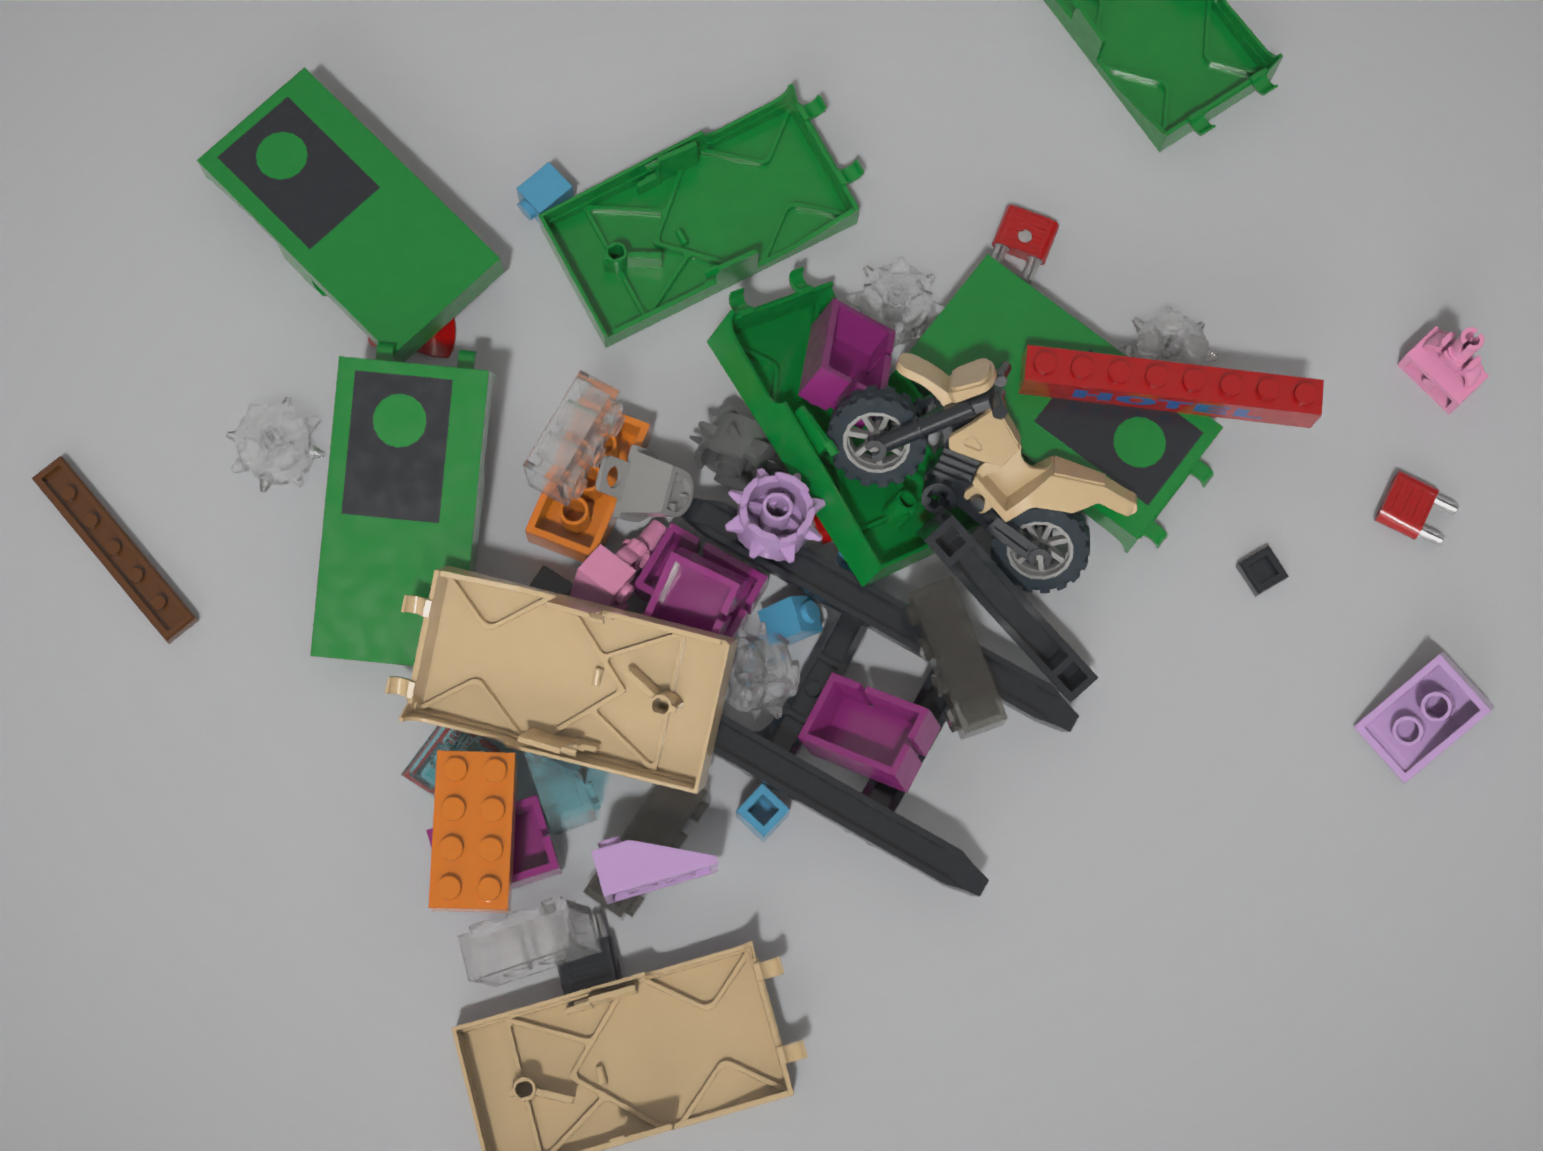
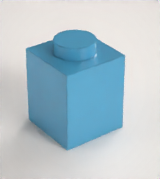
[516,162,574,224]
[757,596,824,646]
[736,783,790,843]

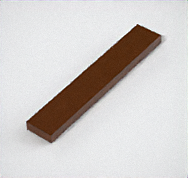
[32,456,199,644]

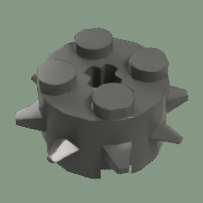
[689,407,783,491]

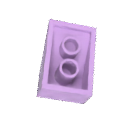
[1354,652,1495,784]
[591,837,718,904]

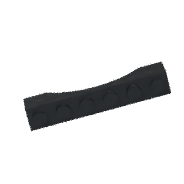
[916,507,1098,703]

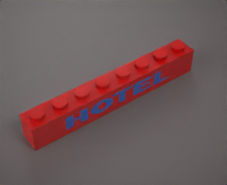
[1018,345,1324,428]

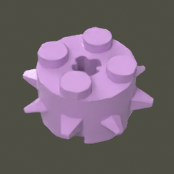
[725,468,826,563]

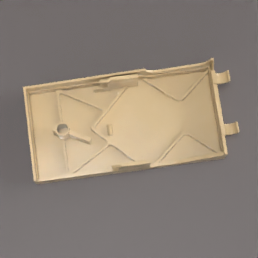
[385,566,738,794]
[451,941,808,1151]

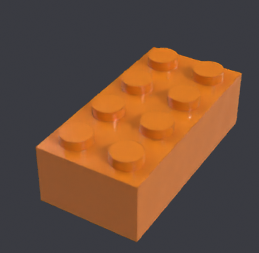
[525,398,651,563]
[428,750,518,913]

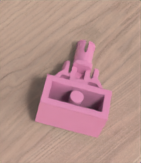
[1398,326,1489,415]
[570,520,667,610]

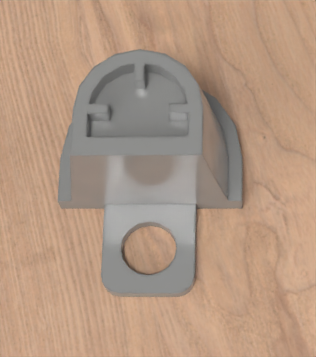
[595,445,694,522]

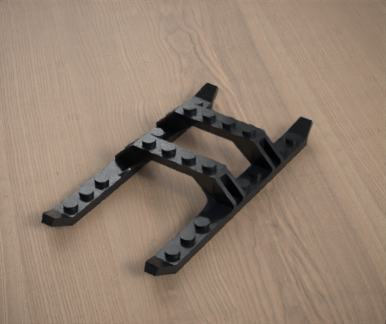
[681,498,1079,897]

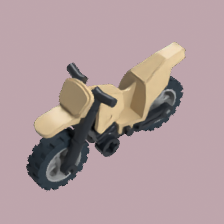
[827,353,1137,594]

